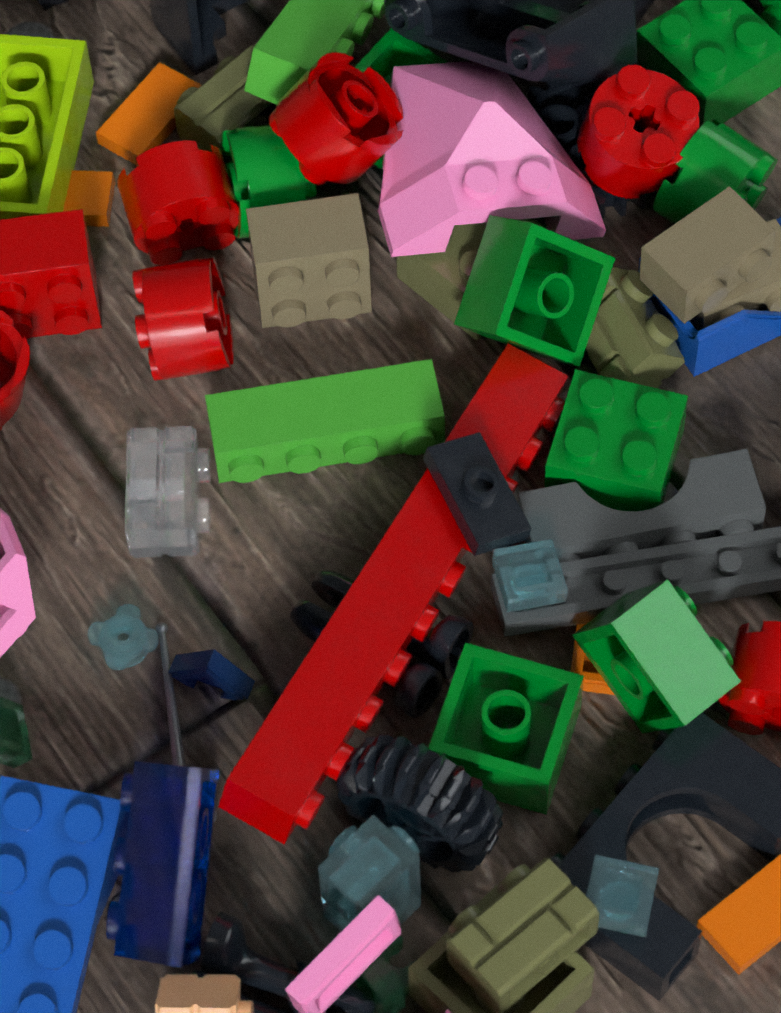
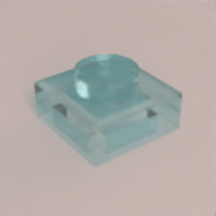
[492,539,568,613]
[586,855,659,937]

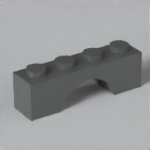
[518,449,766,568]

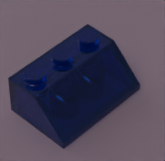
[106,761,219,967]

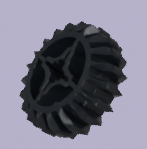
[336,734,504,872]

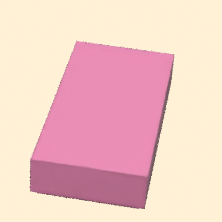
[285,895,402,1013]

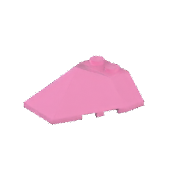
[378,61,606,257]

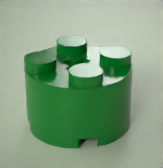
[653,119,778,224]
[220,124,316,239]

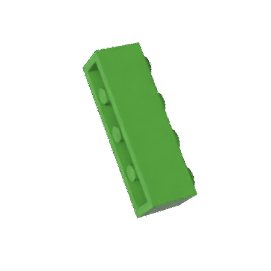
[244,0,385,105]
[205,359,445,483]

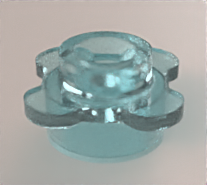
[87,604,159,670]

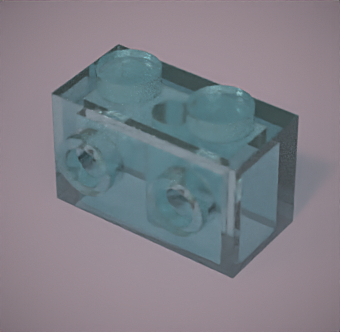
[318,815,421,932]

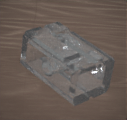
[125,426,211,558]

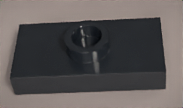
[423,432,532,556]

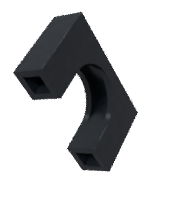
[551,713,781,1001]

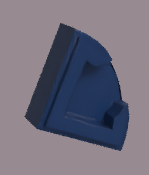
[168,649,255,700]

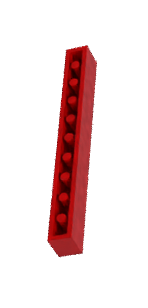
[218,343,569,845]

